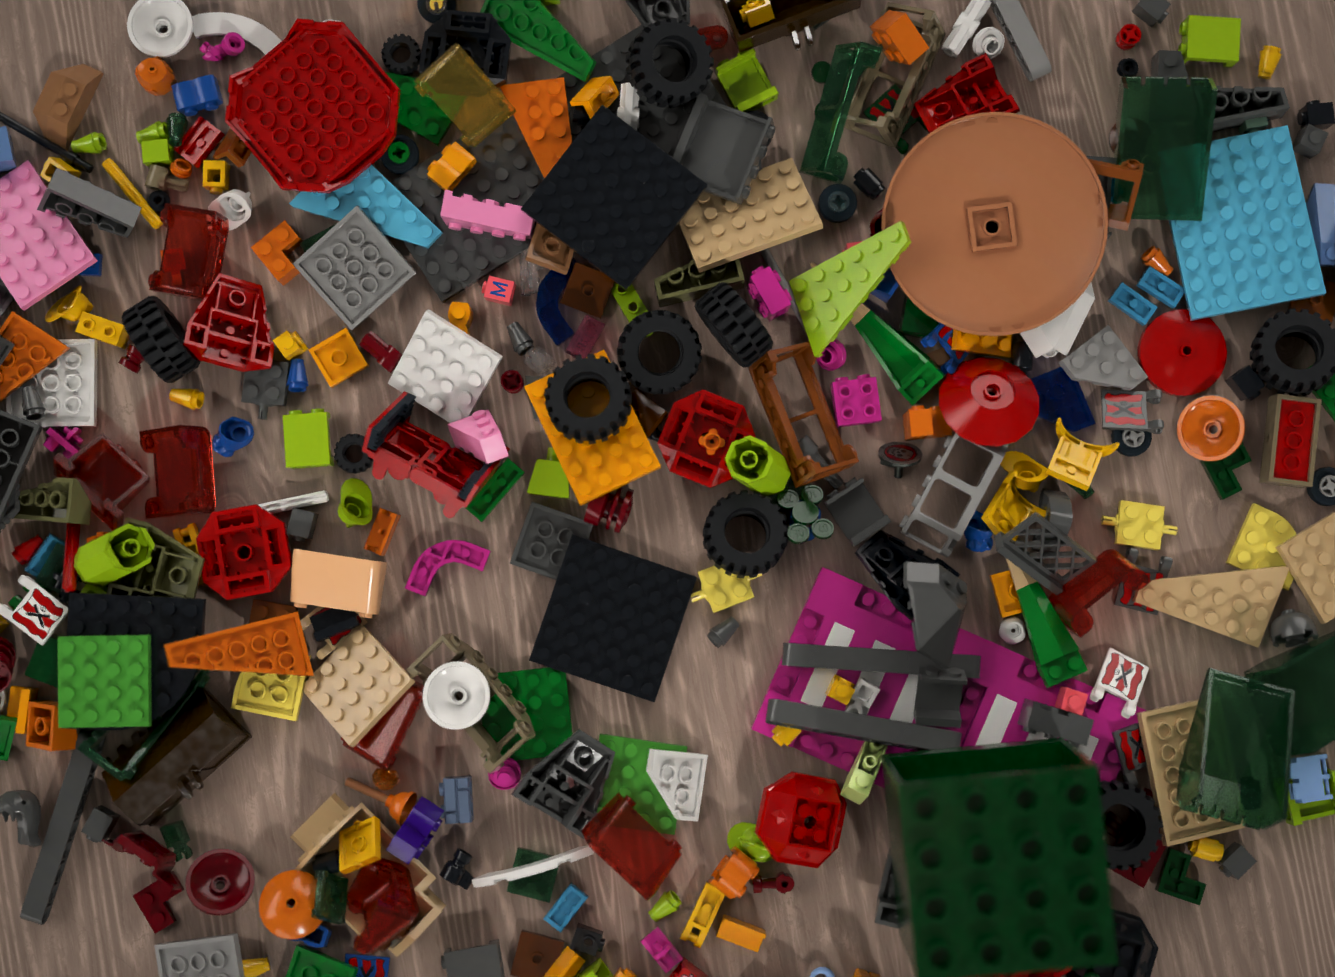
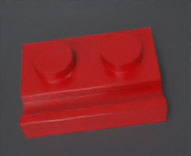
[173,116,225,168]

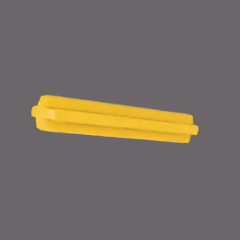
[102,158,164,229]

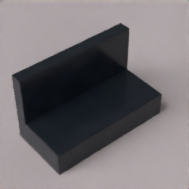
[309,608,360,642]

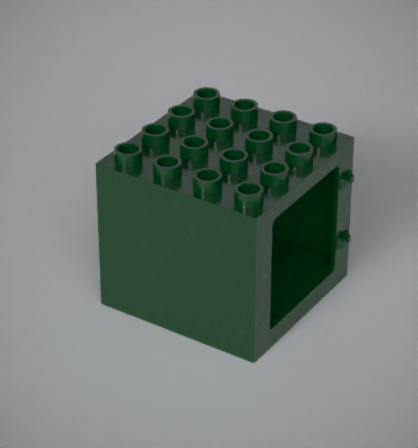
[881,737,1118,977]

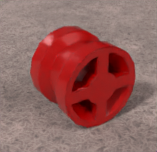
[1115,24,1141,50]

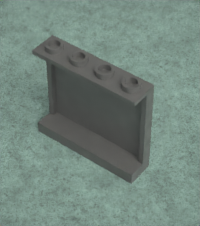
[672,93,776,205]

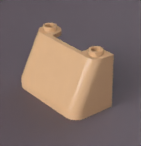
[290,549,387,618]

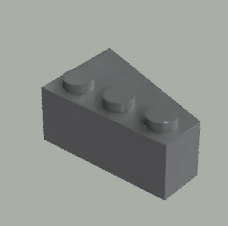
[1017,698,1094,748]

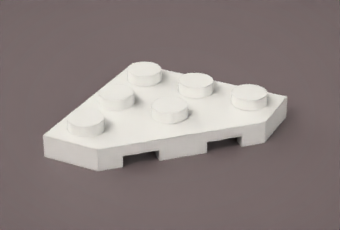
[646,749,708,821]

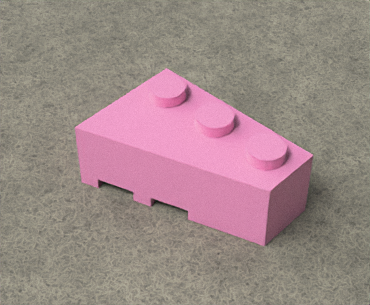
[447,409,509,464]

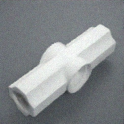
[941,0,992,58]
[617,82,640,131]

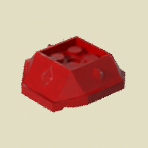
[657,389,756,488]
[196,504,292,600]
[755,771,847,868]

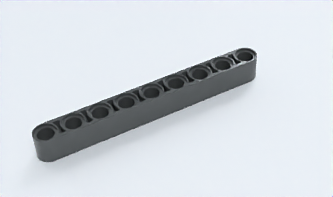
[782,643,981,678]
[766,699,962,751]
[20,729,106,925]

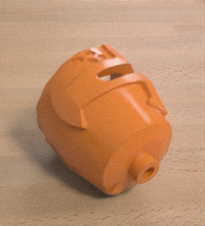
[135,56,177,96]

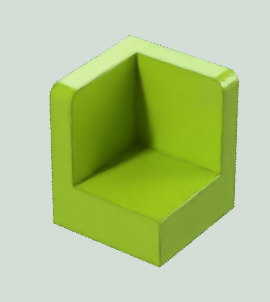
[141,139,175,168]

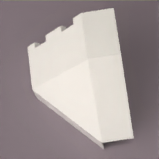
[1020,282,1095,358]

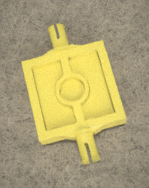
[1101,500,1177,551]
[690,566,762,614]

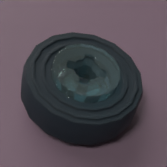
[818,184,857,223]

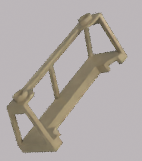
[837,2,946,148]

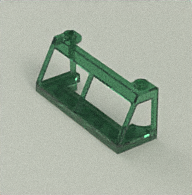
[799,41,882,184]
[77,669,211,782]

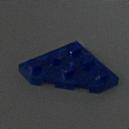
[1031,367,1095,432]

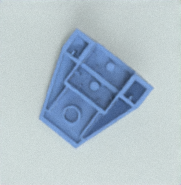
[1306,183,1335,267]

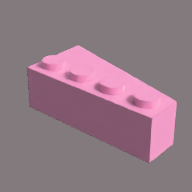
[440,190,535,241]

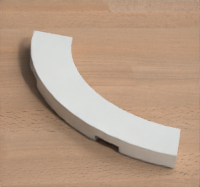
[192,12,281,55]
[472,845,595,888]

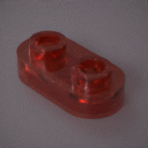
[697,25,728,50]

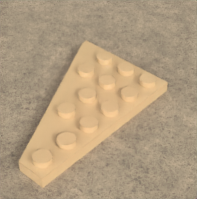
[1133,565,1289,648]

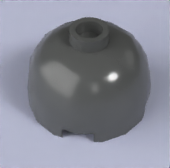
[1270,609,1318,648]

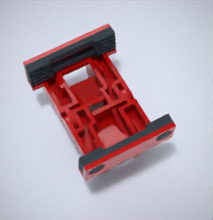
[362,391,510,518]

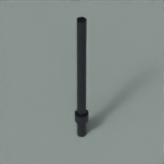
[0,112,94,173]

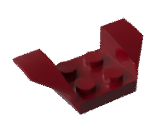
[102,830,181,890]

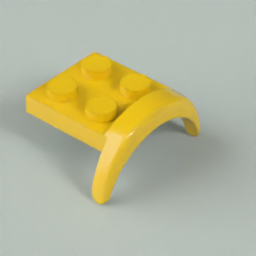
[1045,418,1120,491]
[981,470,1046,541]

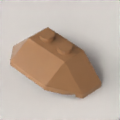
[33,64,104,151]

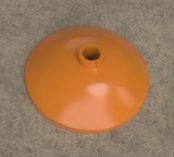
[1177,395,1245,461]
[259,870,328,939]

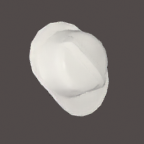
[207,189,252,230]

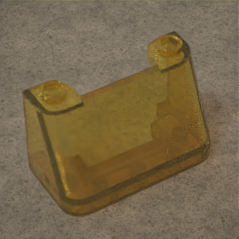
[413,43,516,148]

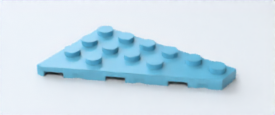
[289,165,443,249]

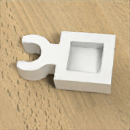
[845,677,880,714]

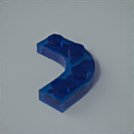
[536,257,576,347]

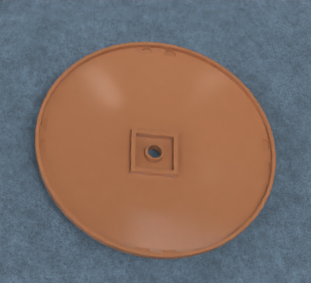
[881,112,1108,336]

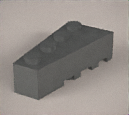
[37,168,142,238]

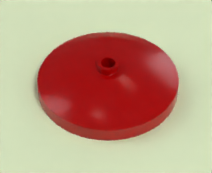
[1137,309,1227,397]

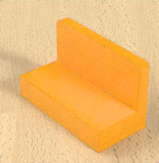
[569,76,620,119]
[6,686,38,734]
[716,914,767,952]
[543,946,586,977]

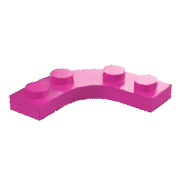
[405,540,491,596]

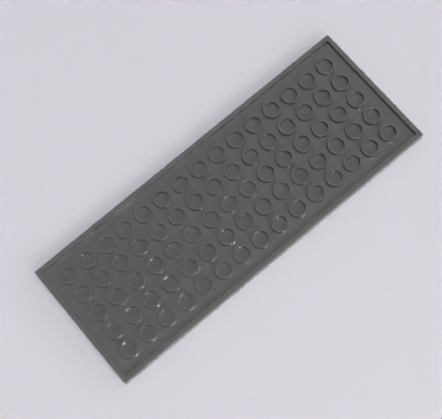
[390,25,727,303]

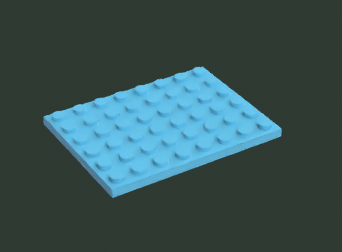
[1157,125,1326,321]

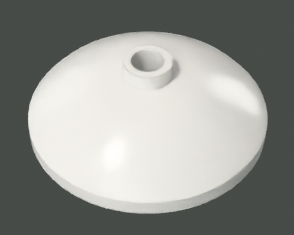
[127,0,193,58]
[423,661,490,730]

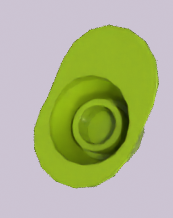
[337,478,373,528]
[727,822,773,862]

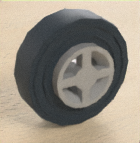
[1111,430,1152,457]
[1307,467,1335,506]

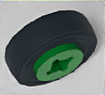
[381,135,420,174]

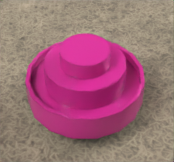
[816,339,847,371]
[488,758,521,790]

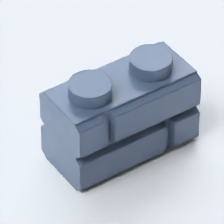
[439,775,474,824]

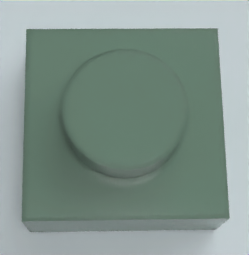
[1238,117,1268,135]

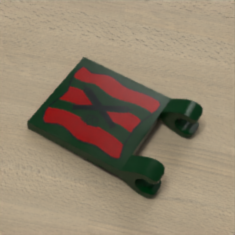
[863,84,928,154]

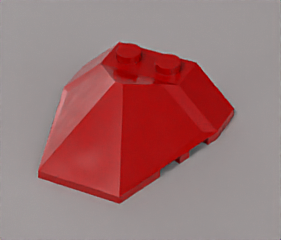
[914,53,1020,133]
[183,273,274,372]

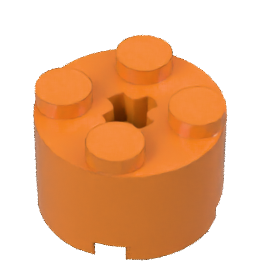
[709,846,760,899]

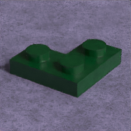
[1200,442,1252,500]
[1155,847,1206,905]

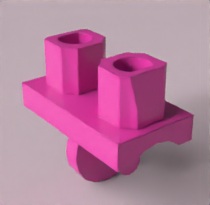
[43,426,87,465]
[641,927,683,973]

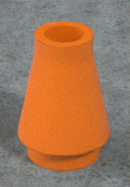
[1141,246,1174,277]

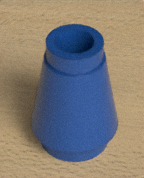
[286,359,309,392]

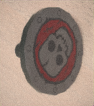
[878,442,923,478]

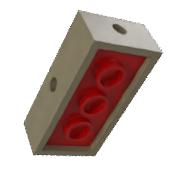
[1259,394,1322,488]

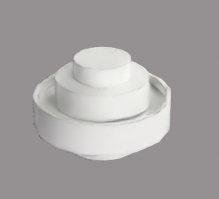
[972,27,1005,59]

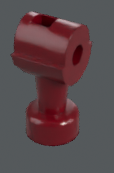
[752,871,795,894]

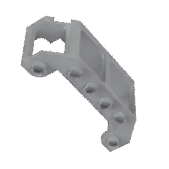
[899,429,1009,558]

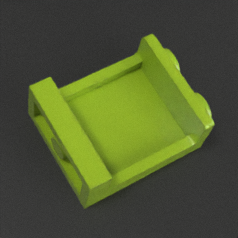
[1178,15,1241,68]
[715,48,779,112]
[283,408,334,469]
[1276,768,1335,826]

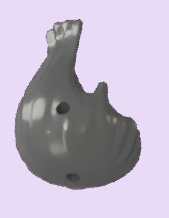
[0,790,42,847]

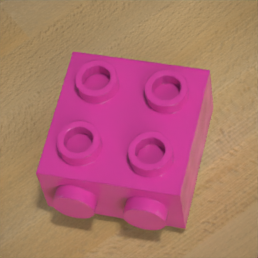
[747,266,792,322]
[830,374,882,428]

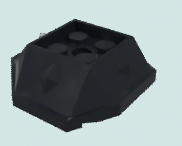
[419,10,512,97]
[1064,908,1158,977]

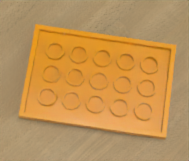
[524,350,661,506]

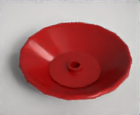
[939,357,1039,447]

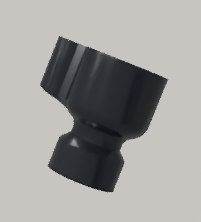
[439,848,474,890]

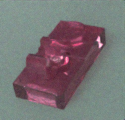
[566,315,605,358]

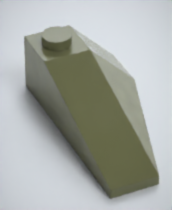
[14,477,92,525]

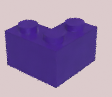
[386,796,444,865]

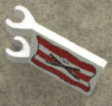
[0,575,68,646]
[1089,647,1149,719]

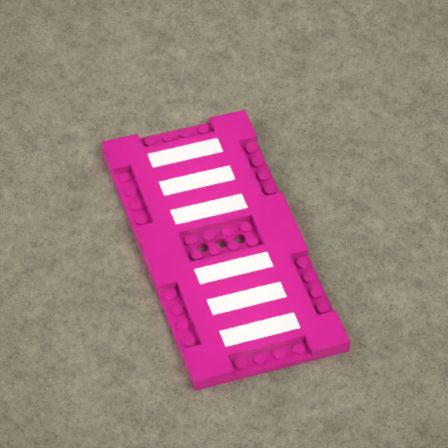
[751,567,1147,789]

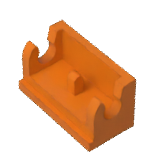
[364,508,401,556]

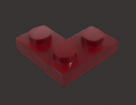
[133,871,184,934]

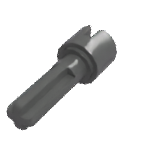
[798,435,844,489]

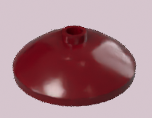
[186,848,255,916]

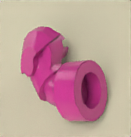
[199,32,245,61]

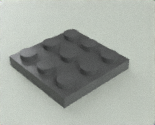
[510,502,594,580]

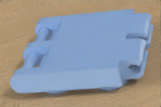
[1285,754,1333,803]

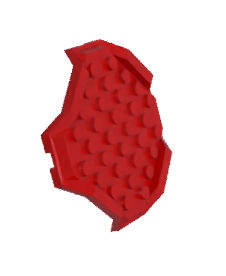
[225,19,401,194]

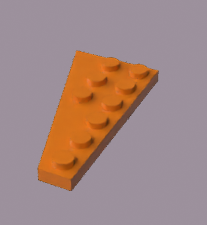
[500,77,572,178]
[0,311,70,402]
[163,611,314,676]

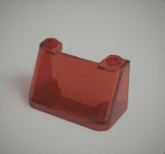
[148,203,229,301]
[139,425,216,519]
[1048,549,1151,638]
[341,681,424,771]
[581,792,682,901]
[345,857,419,954]

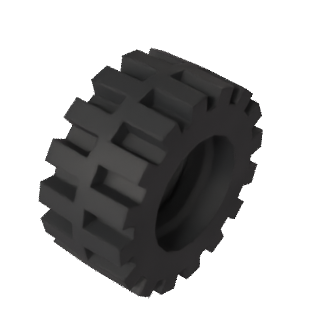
[381,34,421,76]
[334,434,374,473]

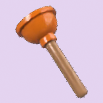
[345,778,417,826]

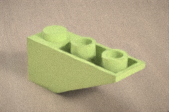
[840,741,888,805]

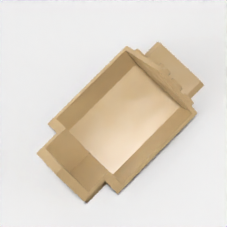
[290,793,446,957]

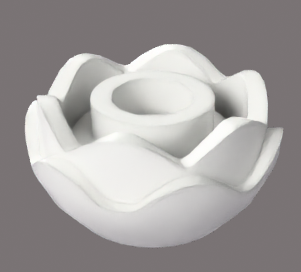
[999,617,1027,644]

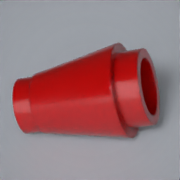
[11,534,44,566]

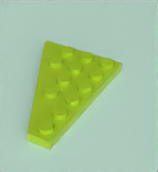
[789,221,911,358]

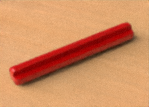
[62,523,80,593]

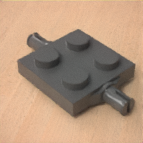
[241,346,291,420]

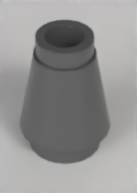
[507,322,534,356]
[21,386,46,420]
[707,616,740,648]

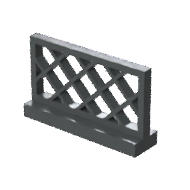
[994,512,1097,595]

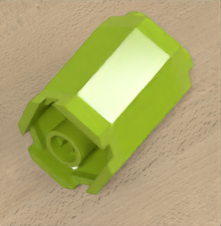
[725,435,791,497]
[74,523,155,586]

